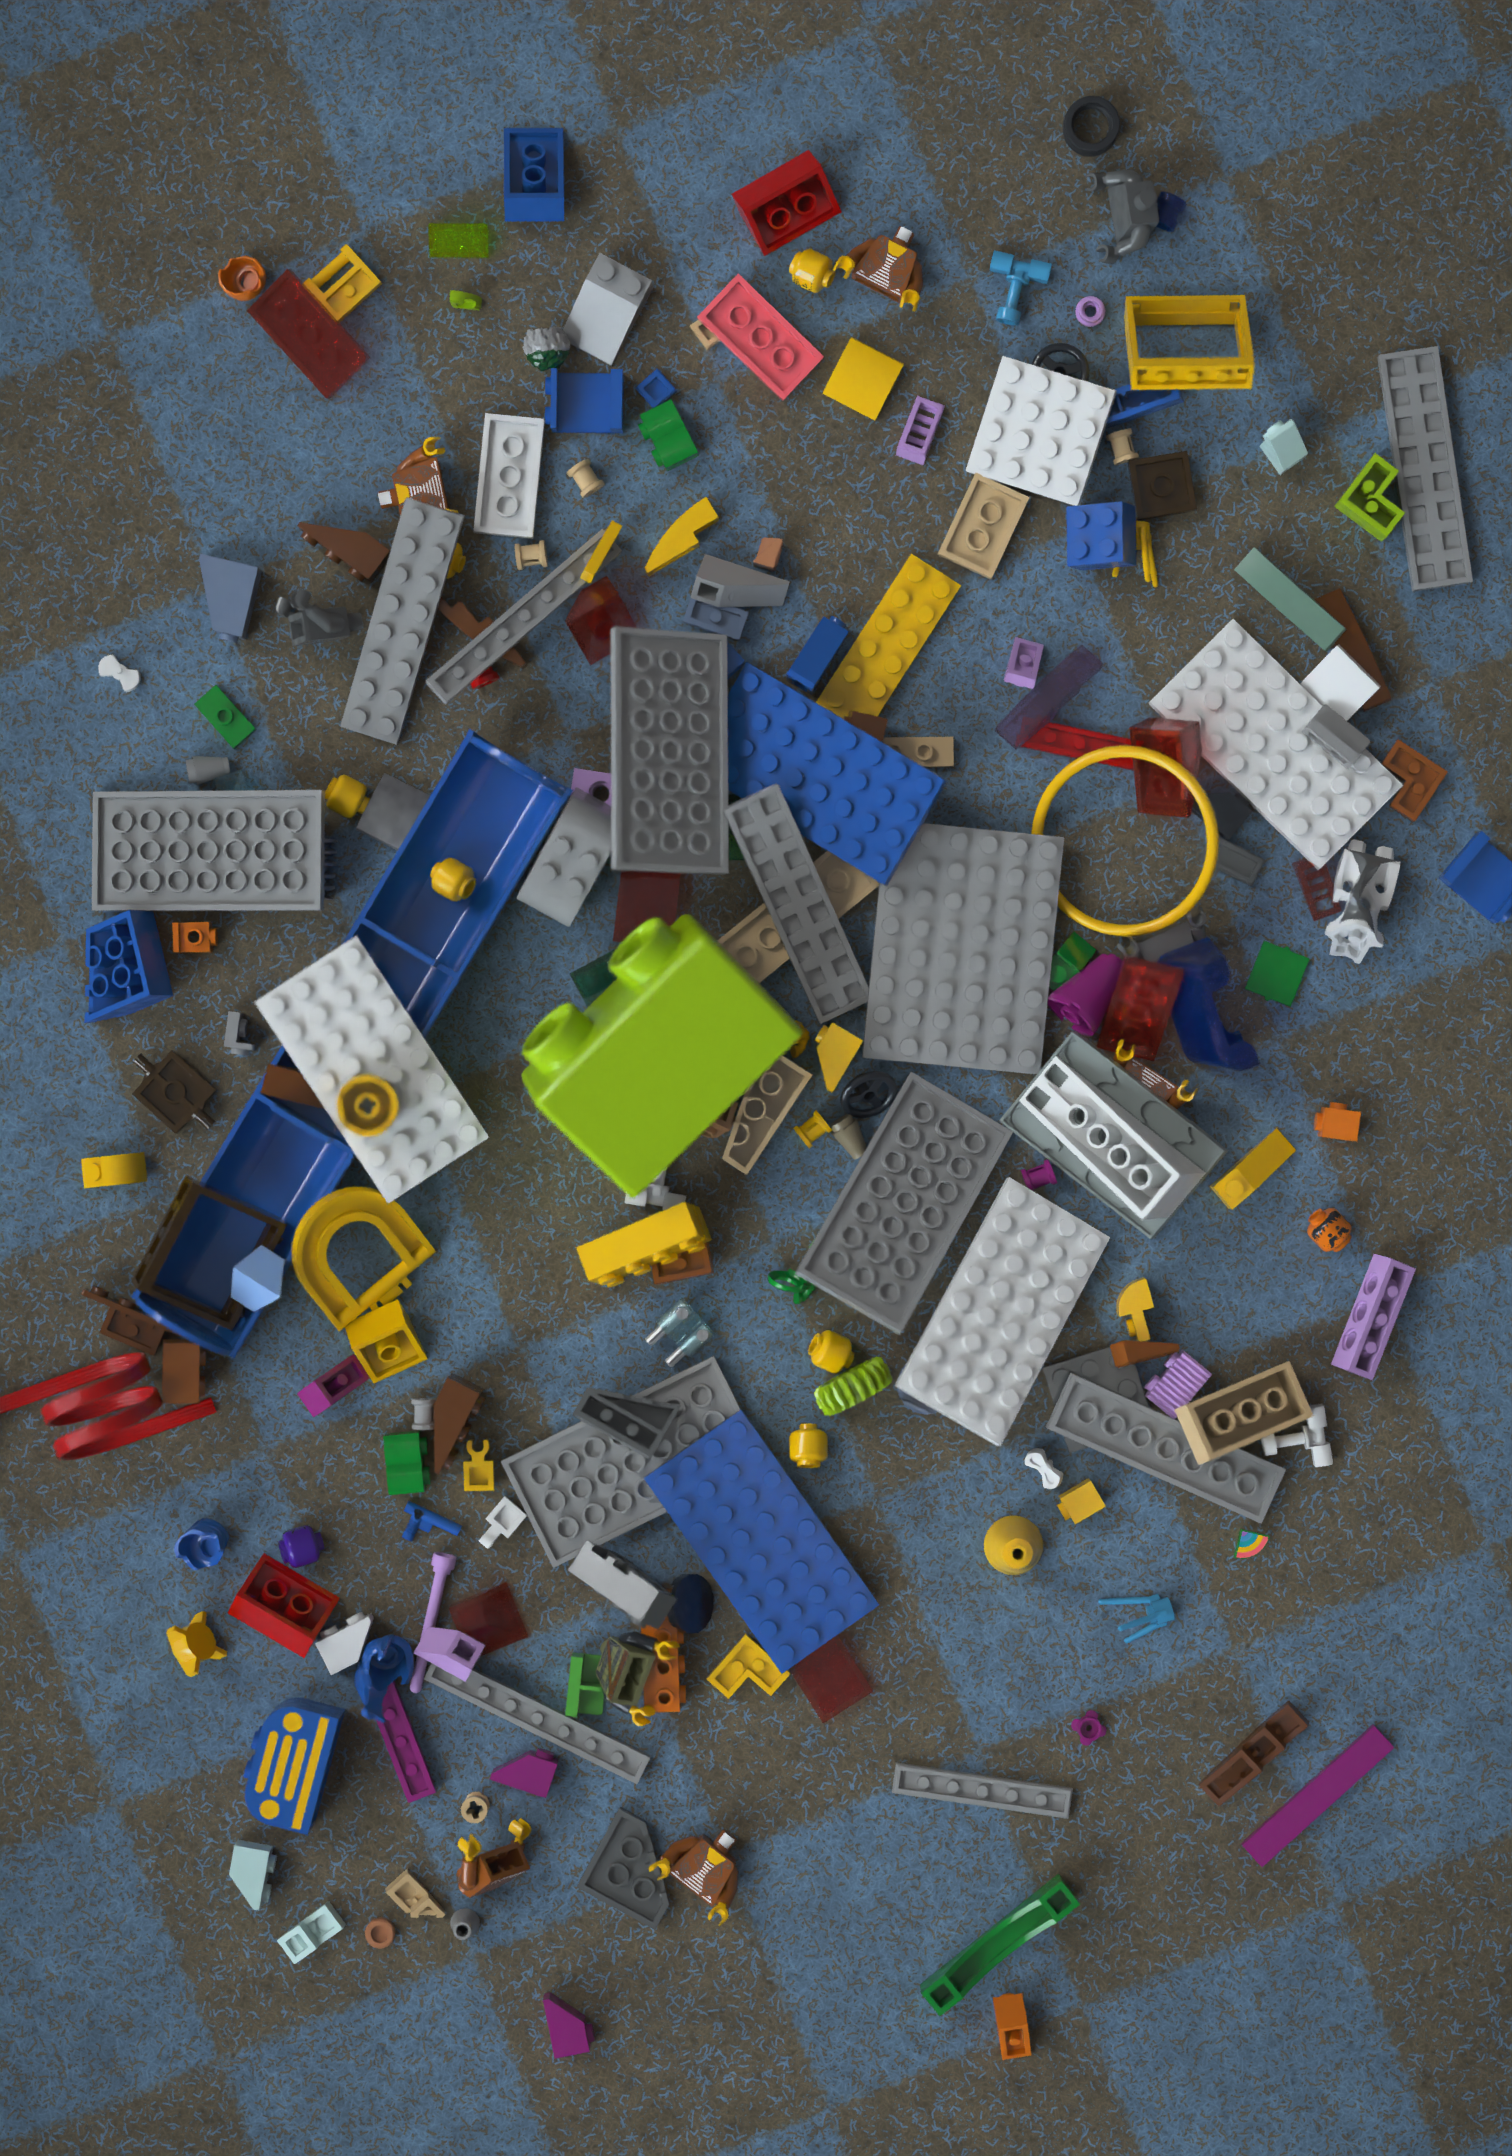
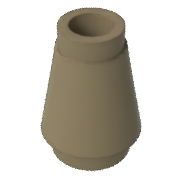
[830,1114,867,1160]

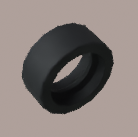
[1063,96,1120,157]

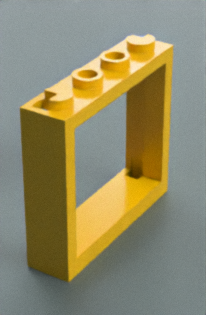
[1124,295,1255,390]

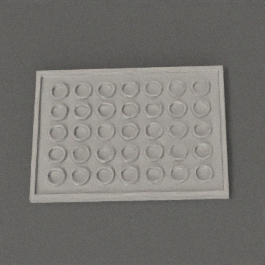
[862,823,1064,1074]

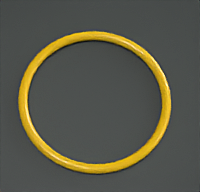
[1031,745,1219,937]

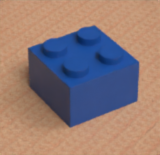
[1066,501,1137,570]

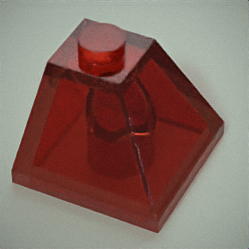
[565,576,637,665]
[448,1582,529,1657]

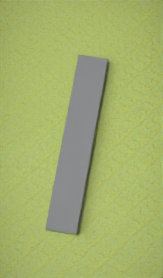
[892,1762,1073,1819]

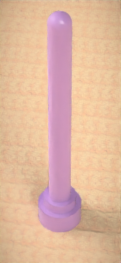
[410,1552,457,1693]

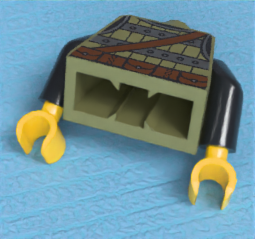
[596,1632,680,1726]

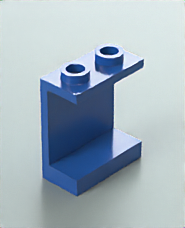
[545,368,624,433]
[1438,831,1512,924]

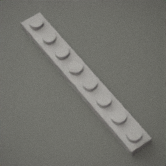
[425,529,622,705]
[424,1663,651,1784]

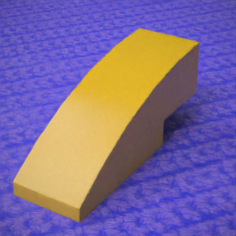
[645,497,719,577]

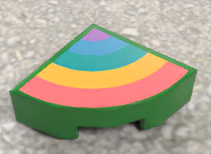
[1233,1528,1270,1559]

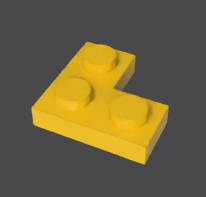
[707,1633,790,1699]

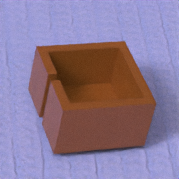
[162,1339,206,1403]

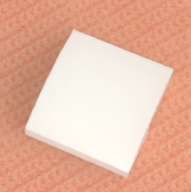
[1300,645,1381,721]

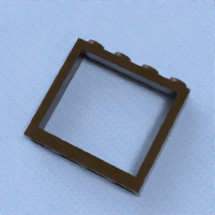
[131,1175,287,1331]

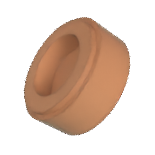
[365,1917,395,1949]

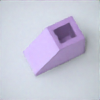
[414,1627,485,1682]

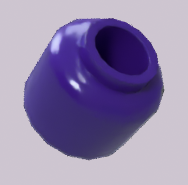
[278,1525,324,1568]

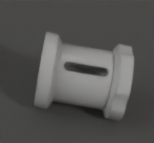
[411,1398,437,1430]

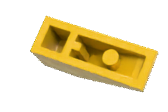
[1209,1128,1296,1210]

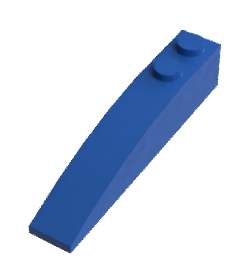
[1105,384,1184,429]

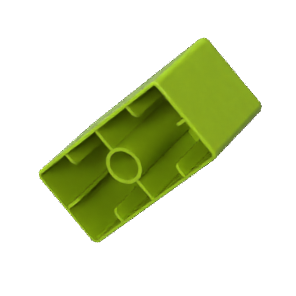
[522,914,803,1198]

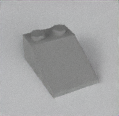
[563,253,654,366]

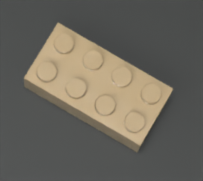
[1174,1361,1313,1465]

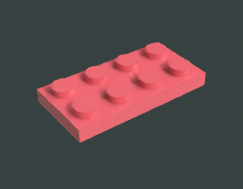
[697,273,824,401]

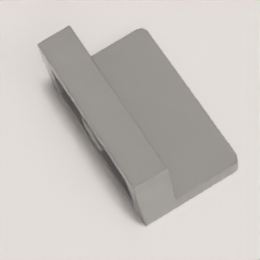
[1302,705,1370,769]

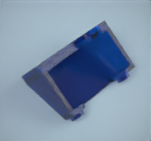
[1156,937,1260,1071]

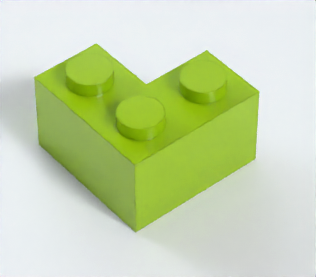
[1334,453,1405,542]

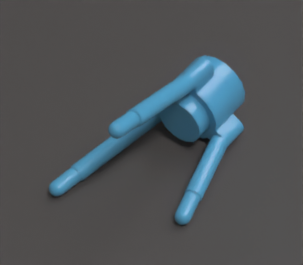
[1098,1594,1175,1643]

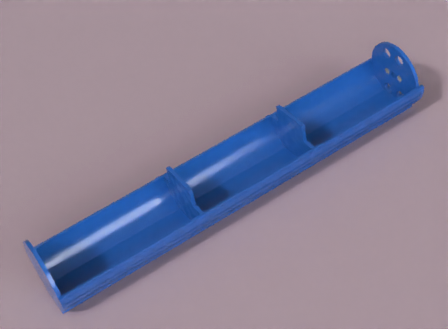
[131,729,573,1358]

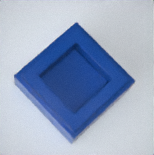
[635,368,677,408]

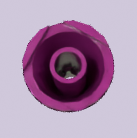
[1047,953,1125,1037]

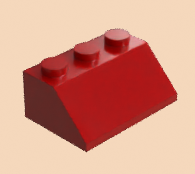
[731,150,841,256]
[228,1553,340,1658]

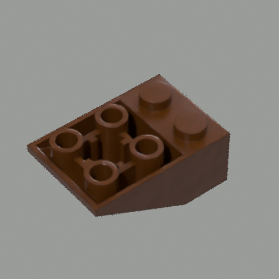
[434,1373,486,1474]

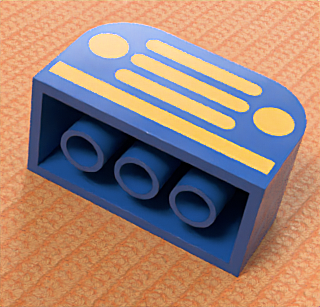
[243,1698,346,1835]

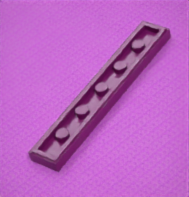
[1241,1724,1394,1867]

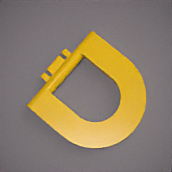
[292,1187,436,1332]

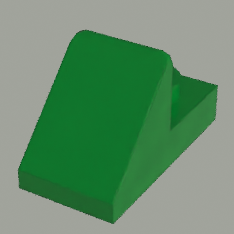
[1049,931,1096,991]

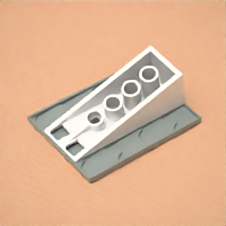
[999,1031,1228,1239]

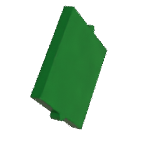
[1244,941,1310,1007]

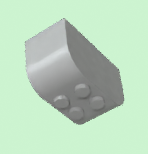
[516,787,612,927]

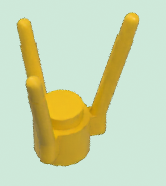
[1112,521,1158,587]

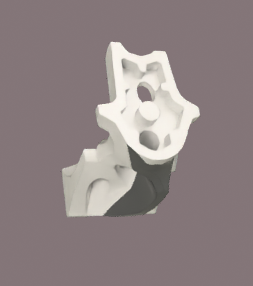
[1325,839,1400,964]

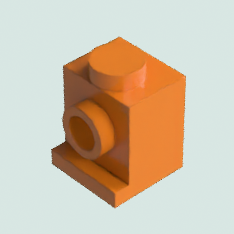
[172,922,218,953]

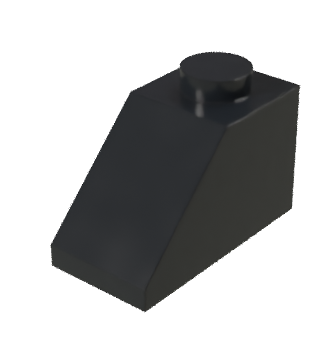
[1181,792,1253,840]

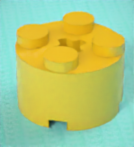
[337,1073,398,1137]

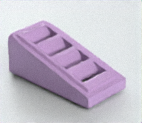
[896,396,945,465]

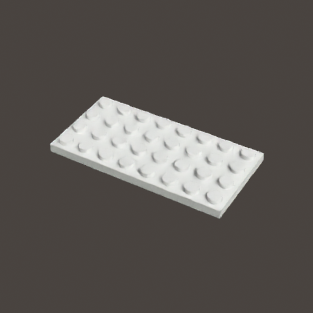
[1148,619,1403,870]
[255,936,489,1203]
[895,1177,1110,1446]

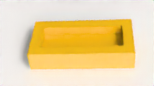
[580,520,622,584]

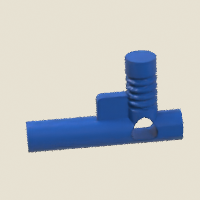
[402,1501,462,1542]

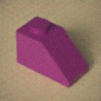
[297,1354,370,1418]
[490,1748,559,1798]
[543,1992,595,2059]

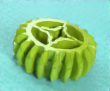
[814,1357,893,1416]

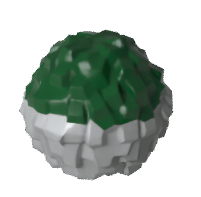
[522,327,570,371]

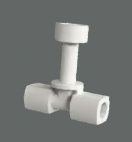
[624,1168,686,1210]
[1261,1404,1333,1467]

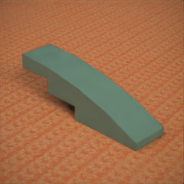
[1234,547,1347,652]

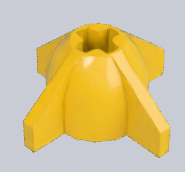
[167,1611,227,1677]

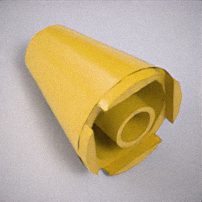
[984,1515,1043,1575]

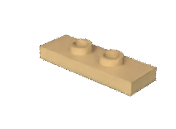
[883,737,954,767]

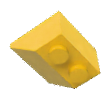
[814,1023,863,1093]
[345,1299,428,1383]

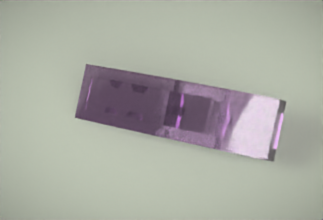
[995,644,1103,749]

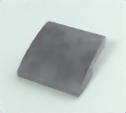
[356,773,430,851]

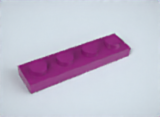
[376,1681,437,1803]

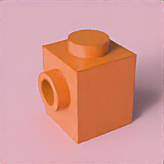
[1314,1102,1361,1142]

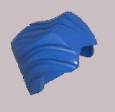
[174,1518,229,1570]

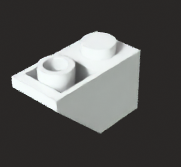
[315,1612,374,1675]

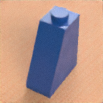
[786,616,849,696]

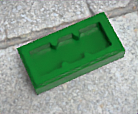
[194,685,257,749]

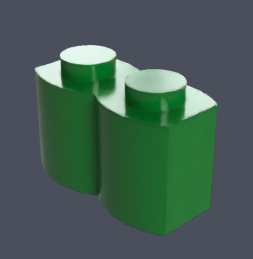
[638,399,699,472]
[383,1430,431,1495]

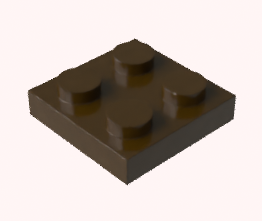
[1127,451,1197,521]

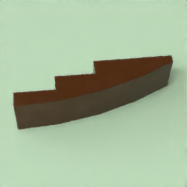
[1315,588,1391,712]
[438,596,528,669]
[1199,1700,1309,1806]

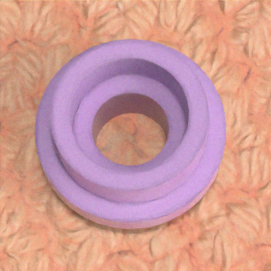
[1075,296,1105,327]

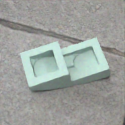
[277,1901,346,1964]

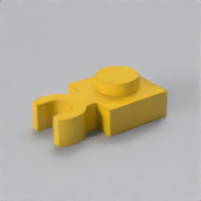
[463,1439,495,1491]

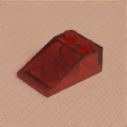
[1129,717,1202,818]

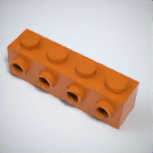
[641,1589,686,1713]

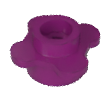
[1071,1710,1107,1746]

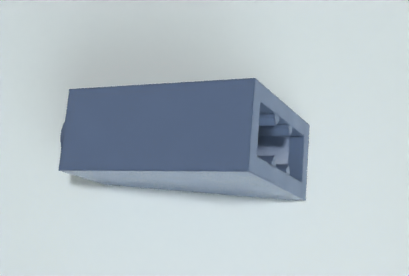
[199,554,262,643]

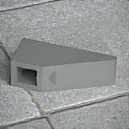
[691,554,790,607]

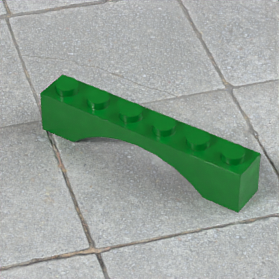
[920,1873,1080,2016]

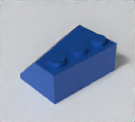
[84,910,173,1023]

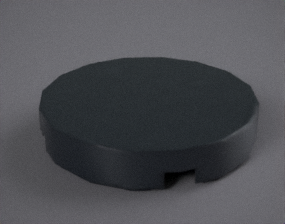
[667,1574,714,1634]

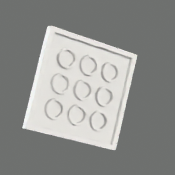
[966,356,1117,506]

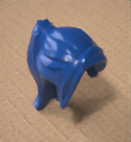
[354,1634,414,1723]

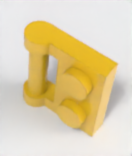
[302,244,382,324]

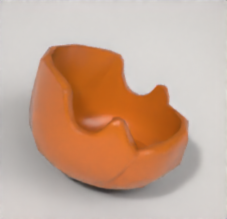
[218,255,267,301]

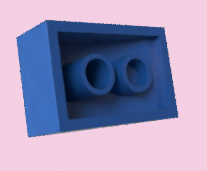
[504,128,564,222]

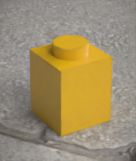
[1057,1478,1106,1524]

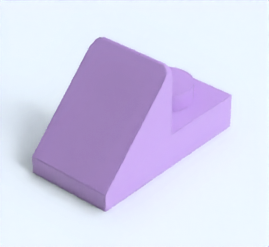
[1004,637,1044,689]

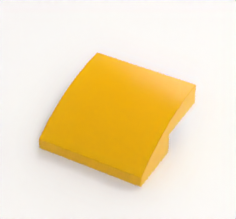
[822,337,904,421]

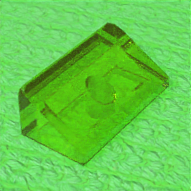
[428,223,489,258]

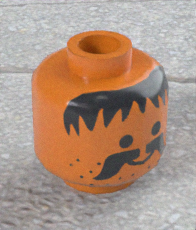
[1307,1208,1352,1252]

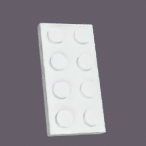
[473,413,545,539]

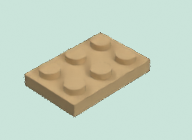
[938,472,1029,580]

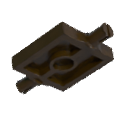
[132,1050,217,1134]

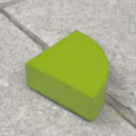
[449,290,482,310]

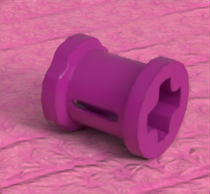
[1020,1159,1058,1191]

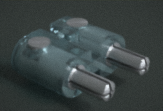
[645,1297,716,1367]

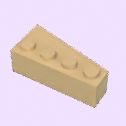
[722,1055,812,1175]

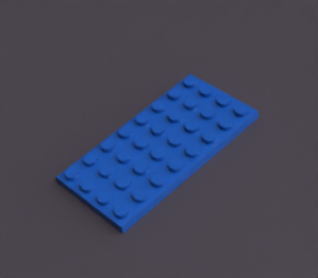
[727,662,947,885]
[644,1409,879,1674]

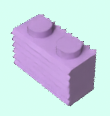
[1144,1350,1212,1419]

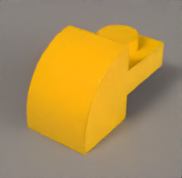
[81,1152,148,1188]
[1116,1277,1154,1341]

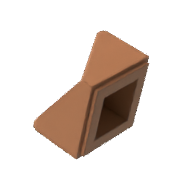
[753,538,783,572]

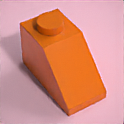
[993,1993,1032,2060]

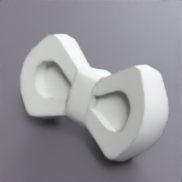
[98,655,141,692]
[1025,1448,1063,1489]

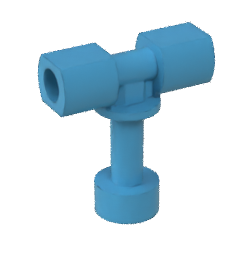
[990,250,1052,326]

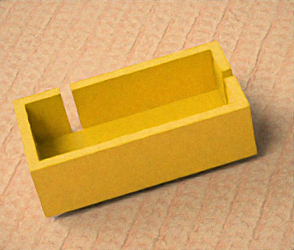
[576,1202,712,1288]

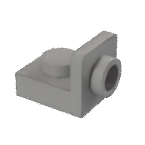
[224,1011,257,1056]

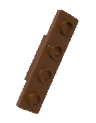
[81,1285,188,1356]

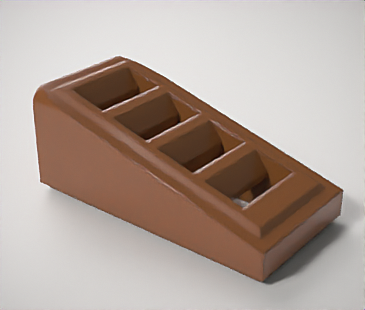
[1110,1340,1180,1368]

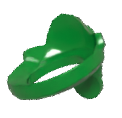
[767,1269,816,1304]

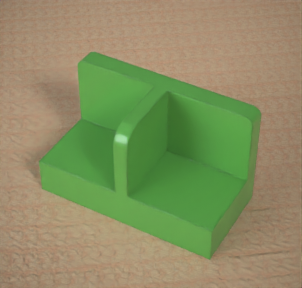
[565,1652,604,1717]

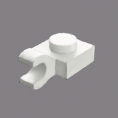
[479,1496,527,1549]

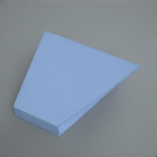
[231,1245,286,1312]

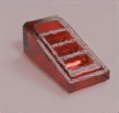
[1291,858,1342,921]

